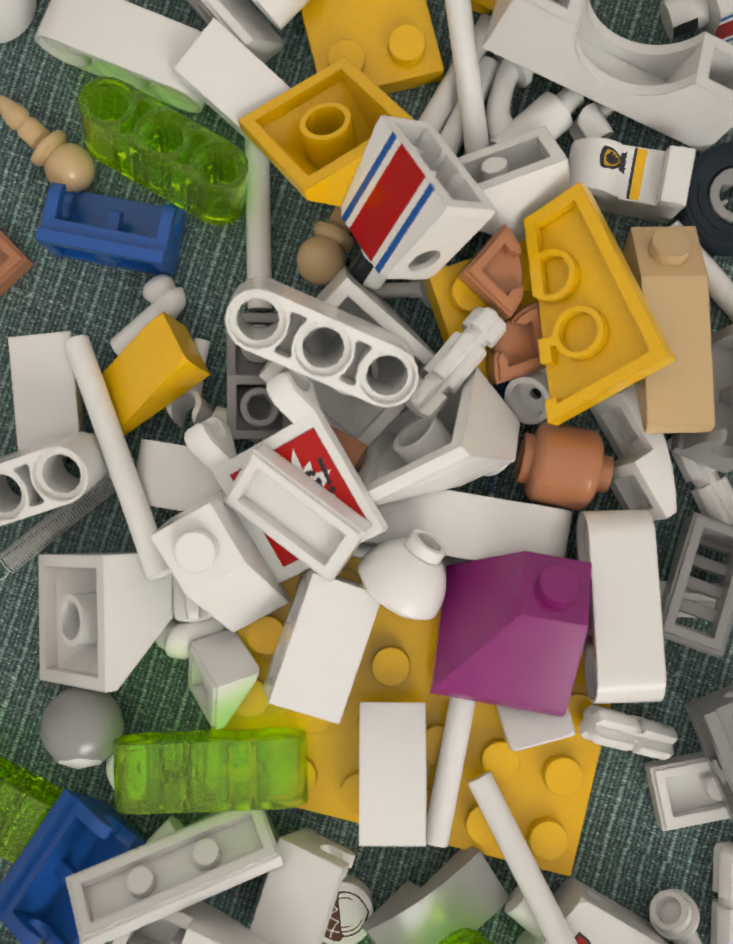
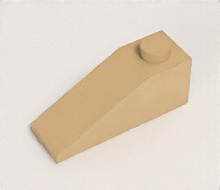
[622,226,715,434]

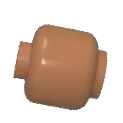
[514,421,614,511]

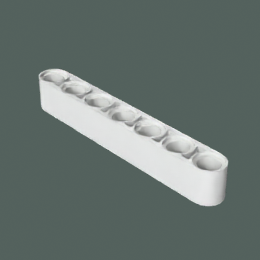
[136,439,572,560]

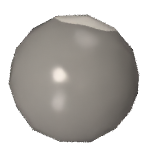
[40,687,125,769]

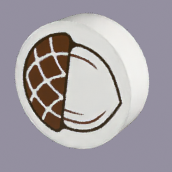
[323,874,374,944]

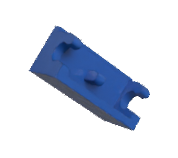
[35,182,187,279]
[0,789,147,944]

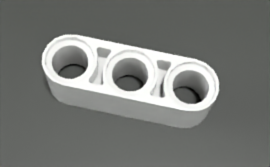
[34,0,205,114]
[225,277,419,408]
[0,431,109,526]
[576,509,666,704]

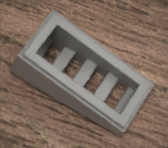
[661,512,733,658]

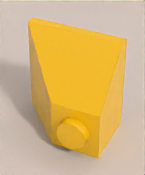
[238,57,414,207]

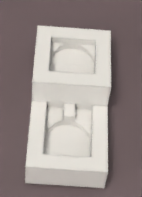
[589,384,677,521]
[359,702,427,847]

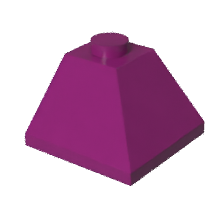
[430,551,592,717]

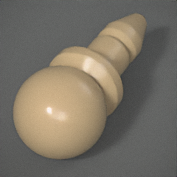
[0,95,95,193]
[296,206,355,286]

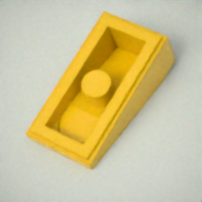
[102,312,210,436]

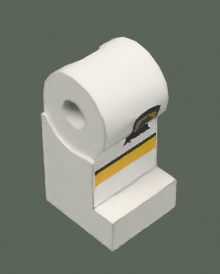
[568,137,696,224]

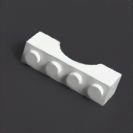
[482,0,733,153]

